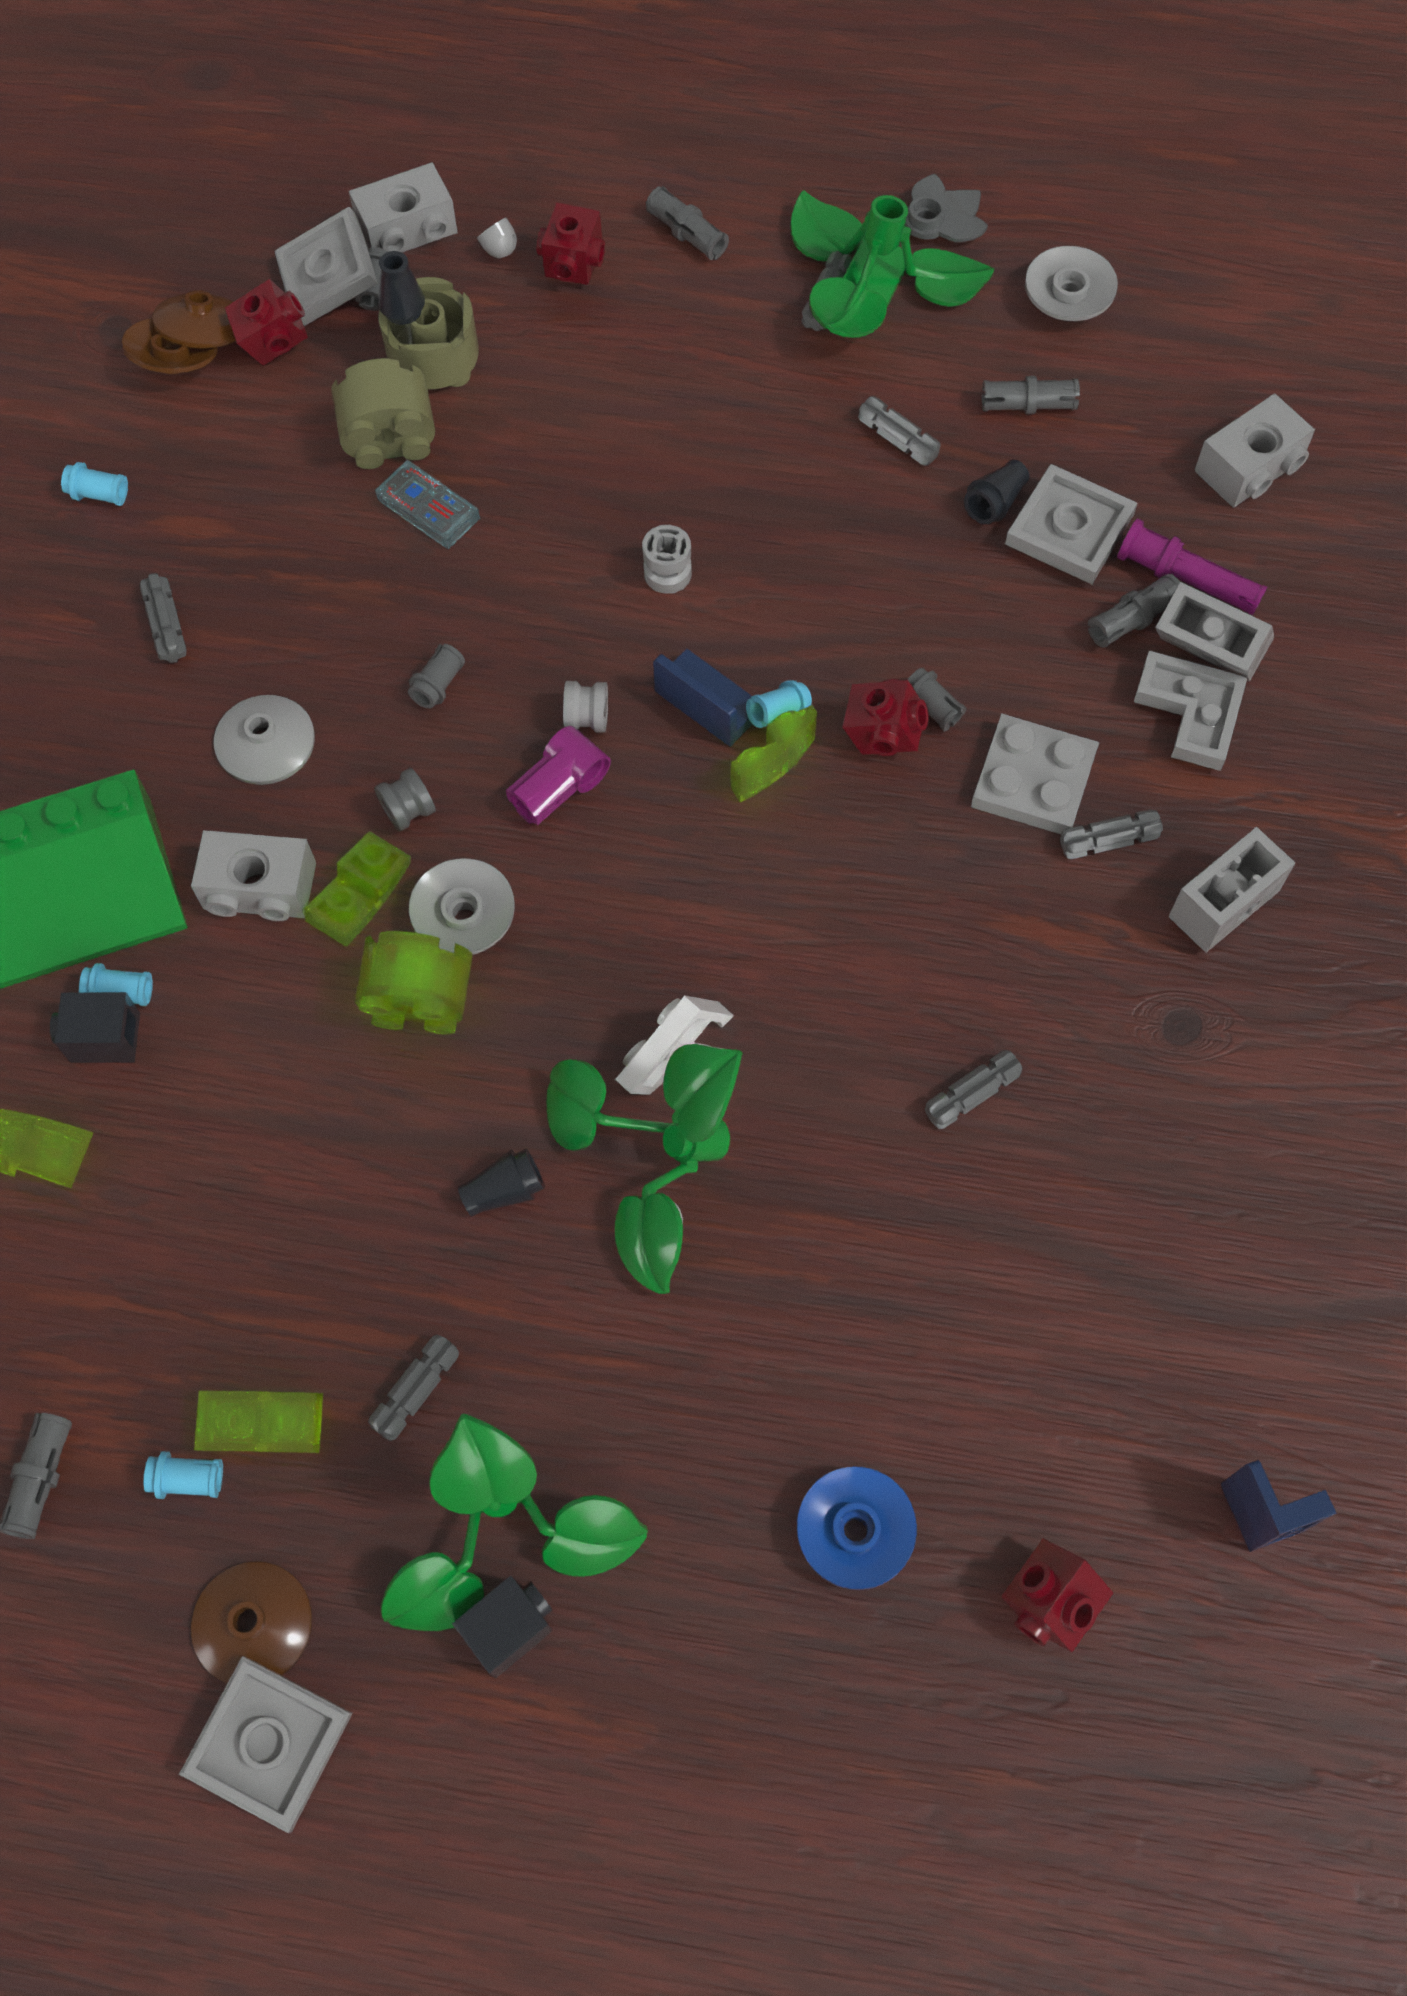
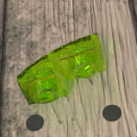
[731,705,817,803]
[304,831,411,947]
[0,1109,93,1188]
[194,1391,323,1453]

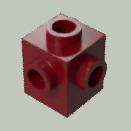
[537,202,605,285]
[225,279,308,366]
[842,679,928,756]
[1001,1538,1113,1652]

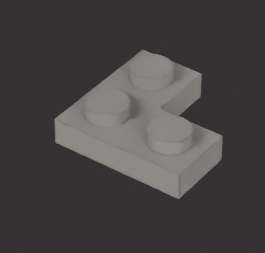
[1134,651,1247,771]

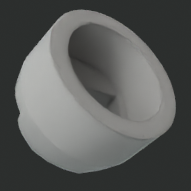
[477,217,517,258]

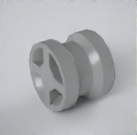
[563,681,608,733]

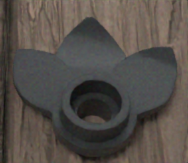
[904,174,988,242]

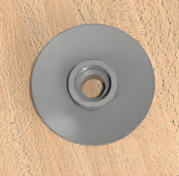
[1025,246,1118,321]
[214,695,315,785]
[409,858,515,956]

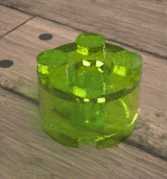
[355,931,473,1035]

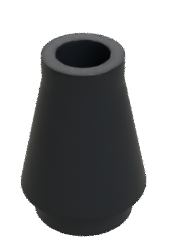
[378,251,425,325]
[964,459,1030,524]
[458,1148,545,1217]

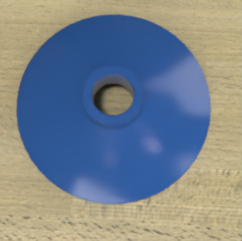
[797,1466,917,1590]

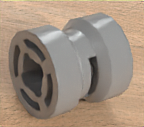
[642,525,692,594]

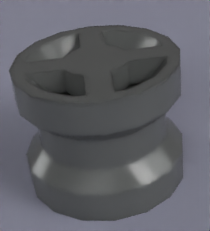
[374,767,436,832]

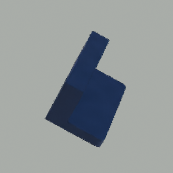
[653,649,752,747]
[1221,1460,1337,1552]

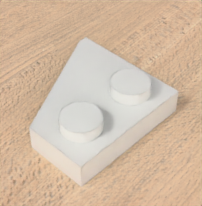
[615,995,733,1095]

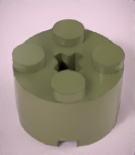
[378,277,479,389]
[331,358,435,469]

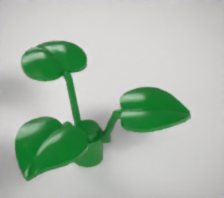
[790,190,994,338]
[546,1044,743,1294]
[381,1413,648,1631]

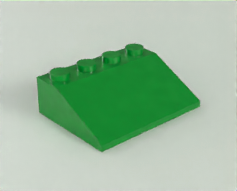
[0,769,188,989]

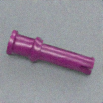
[1117,518,1268,616]

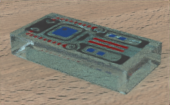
[375,460,480,549]

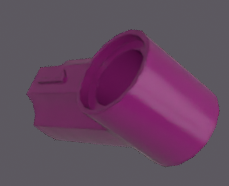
[506,726,611,826]

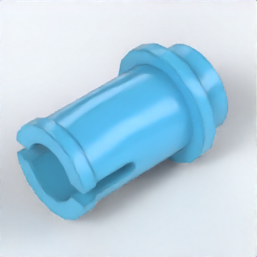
[61,462,128,506]
[746,680,812,728]
[79,963,153,1006]
[144,1451,223,1499]

